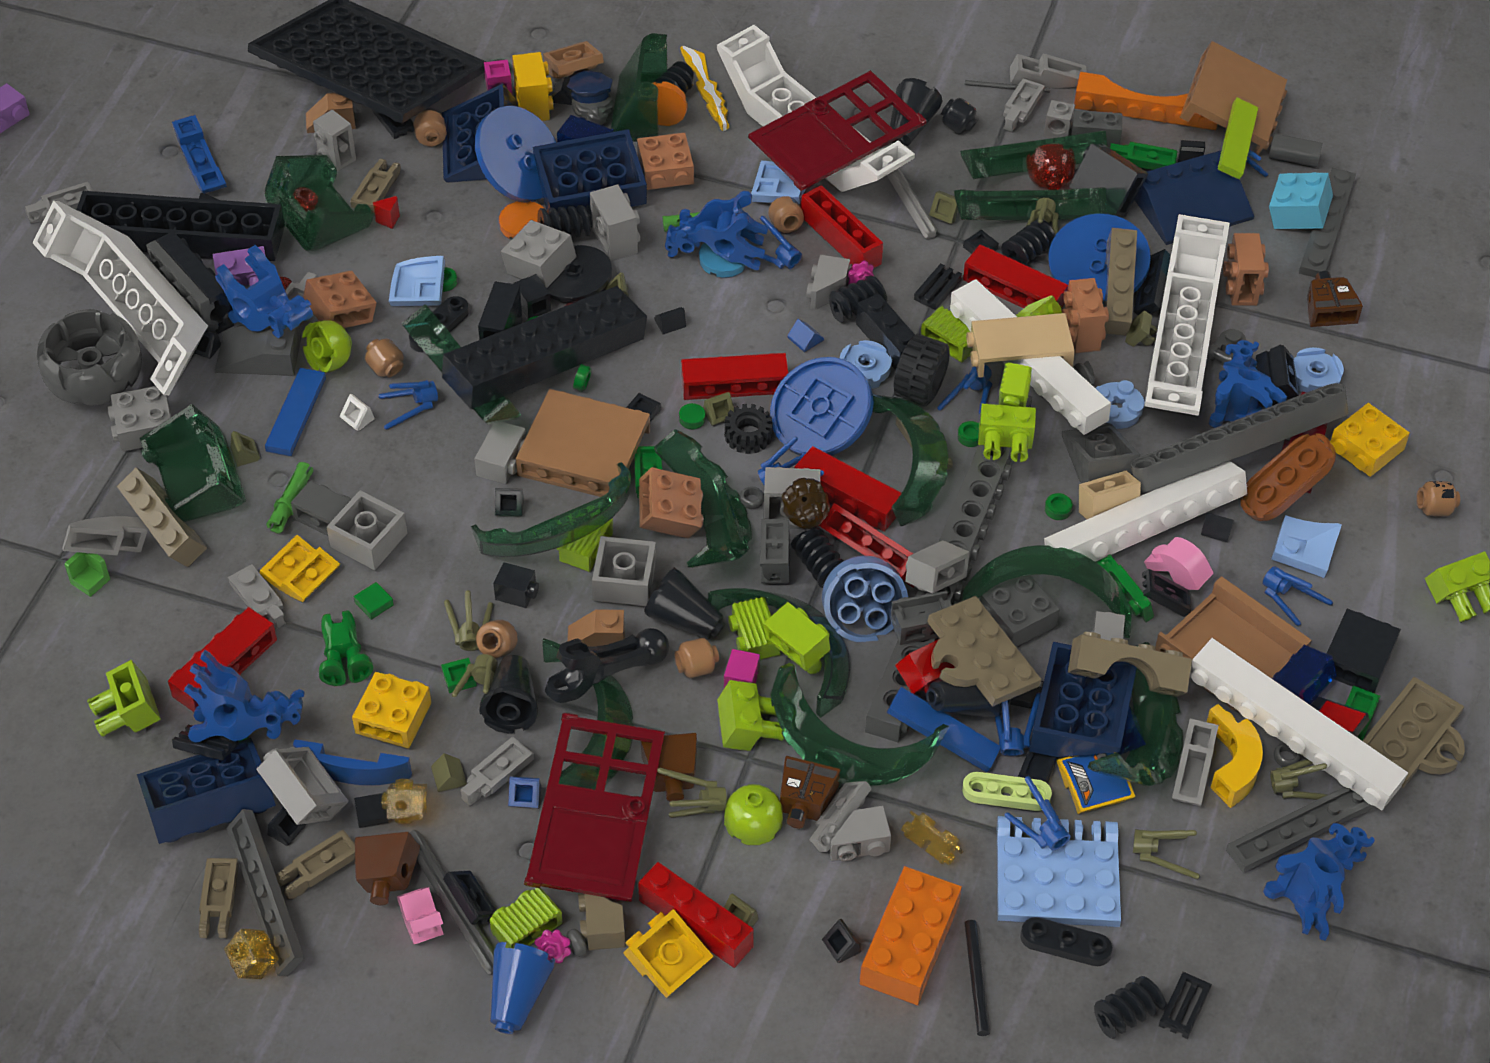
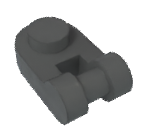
[1207,329,1246,365]

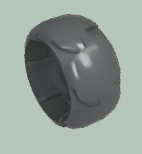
[37,309,142,406]

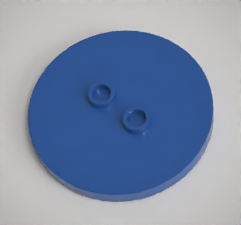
[475,106,556,203]
[1049,214,1150,305]
[770,357,873,456]

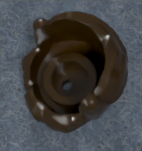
[781,477,830,529]

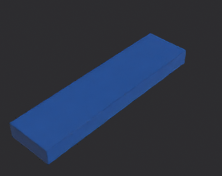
[265,368,326,456]
[886,687,1001,773]

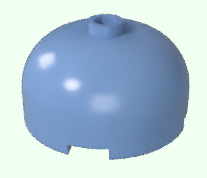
[822,556,908,642]

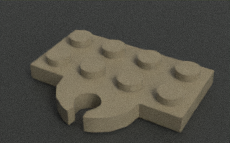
[927,596,1042,707]
[1363,677,1465,788]

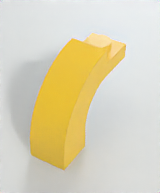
[1206,704,1263,808]

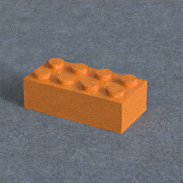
[860,866,962,1006]

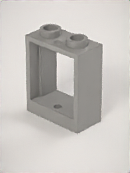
[256,747,349,825]

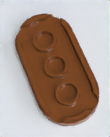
[1241,433,1336,521]

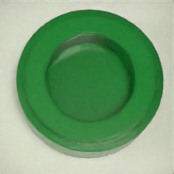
[442,267,457,292]
[573,364,592,392]
[679,403,705,429]
[957,421,979,447]
[1045,493,1073,520]

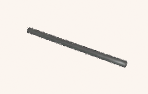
[965,80,1050,93]

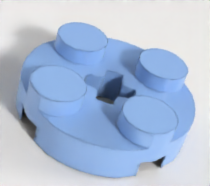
[840,340,892,389]
[1294,347,1344,392]
[1096,380,1144,429]

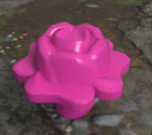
[848,261,874,285]
[535,930,572,964]

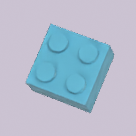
[1269,172,1333,229]

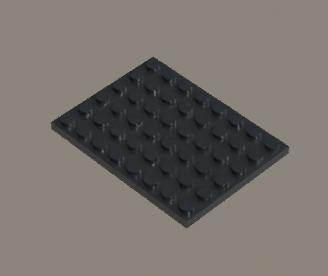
[248,0,486,123]

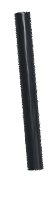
[964,920,990,1036]

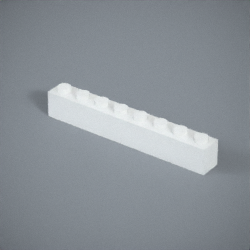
[950,279,1111,435]
[1044,461,1247,575]
[1190,638,1408,810]

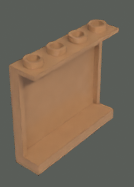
[1180,41,1287,155]
[516,389,650,502]
[1155,576,1312,714]

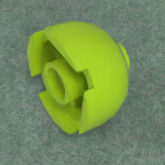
[302,320,352,373]
[724,784,783,845]

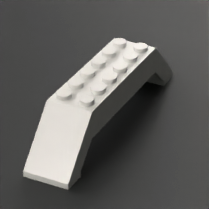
[717,25,915,192]
[33,200,208,396]
[1144,214,1230,416]

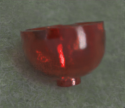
[1026,144,1076,191]

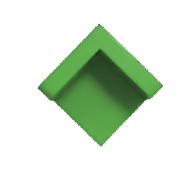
[65,552,110,597]

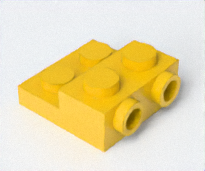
[623,909,714,998]

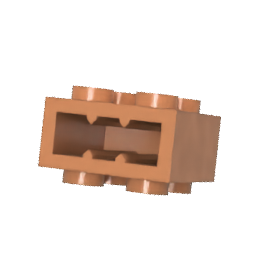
[637,133,694,190]
[1223,233,1269,306]
[303,270,376,328]
[1062,278,1109,353]
[639,467,704,538]

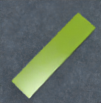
[1217,97,1258,179]

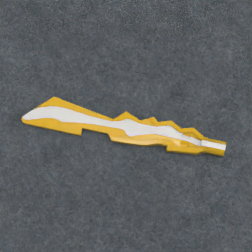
[680,46,729,131]

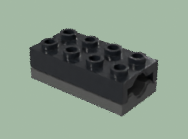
[146,231,234,334]

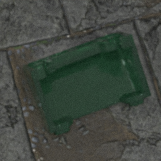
[611,33,668,142]
[265,155,374,251]
[140,404,246,522]

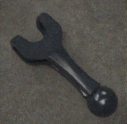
[545,628,669,703]

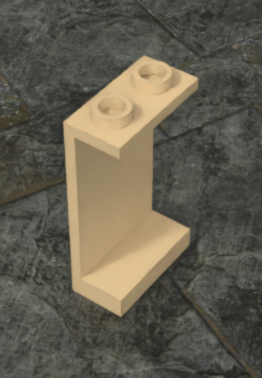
[966,313,1075,377]

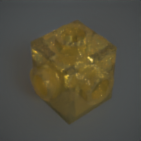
[382,779,427,824]
[224,929,279,979]

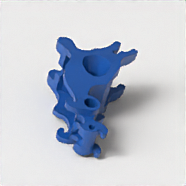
[665,191,768,270]
[215,245,313,338]
[1208,340,1287,428]
[184,650,305,742]
[1263,823,1375,941]

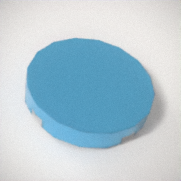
[699,243,746,278]

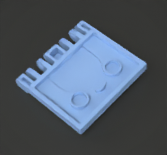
[997,816,1121,927]

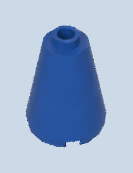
[490,942,556,1034]

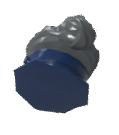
[567,71,614,127]

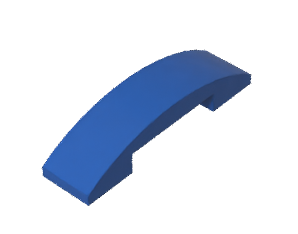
[172,115,227,193]
[293,739,412,786]

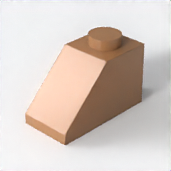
[306,93,356,133]
[567,610,625,646]

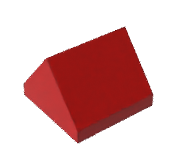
[373,196,400,229]

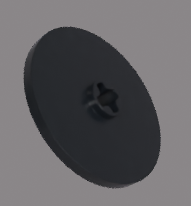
[547,245,612,302]

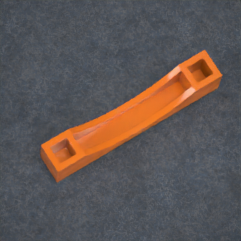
[1074,72,1217,130]

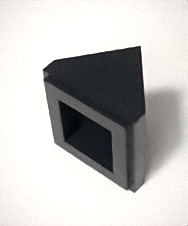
[551,76,572,105]
[654,307,686,334]
[194,330,221,359]
[495,488,524,516]
[1201,512,1234,542]
[267,807,306,846]
[821,919,861,963]

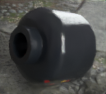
[941,98,978,134]

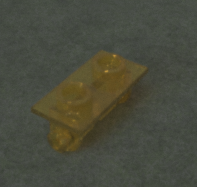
[901,811,963,865]

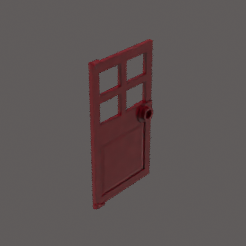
[748,70,927,191]
[524,713,665,902]

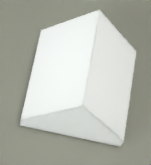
[339,394,375,431]

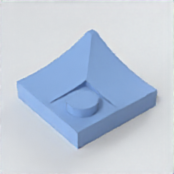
[751,161,805,204]
[389,256,445,306]
[1271,515,1342,578]

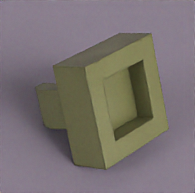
[929,191,962,224]
[1125,311,1157,347]

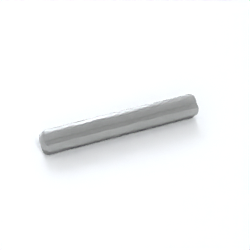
[887,168,937,239]

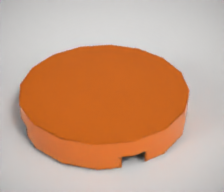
[640,82,688,126]
[499,201,544,239]

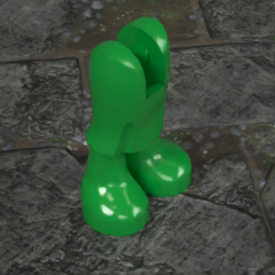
[319,610,373,686]

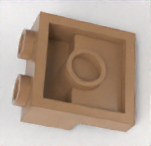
[543,41,604,79]

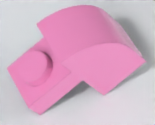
[1144,537,1214,590]
[397,887,444,944]

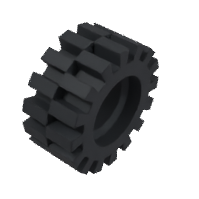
[724,404,772,454]

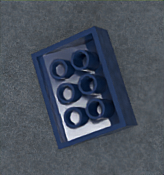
[442,84,518,183]
[533,129,647,210]
[1135,150,1254,245]
[1030,642,1137,757]
[137,738,276,844]

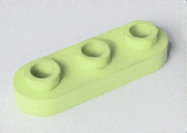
[962,772,1052,811]

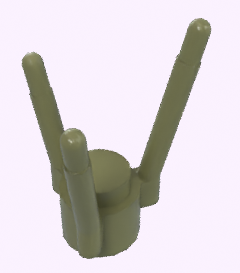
[1026,198,1059,235]
[444,590,493,651]
[452,654,498,697]
[1270,759,1328,800]
[657,768,726,818]
[1133,829,1200,879]

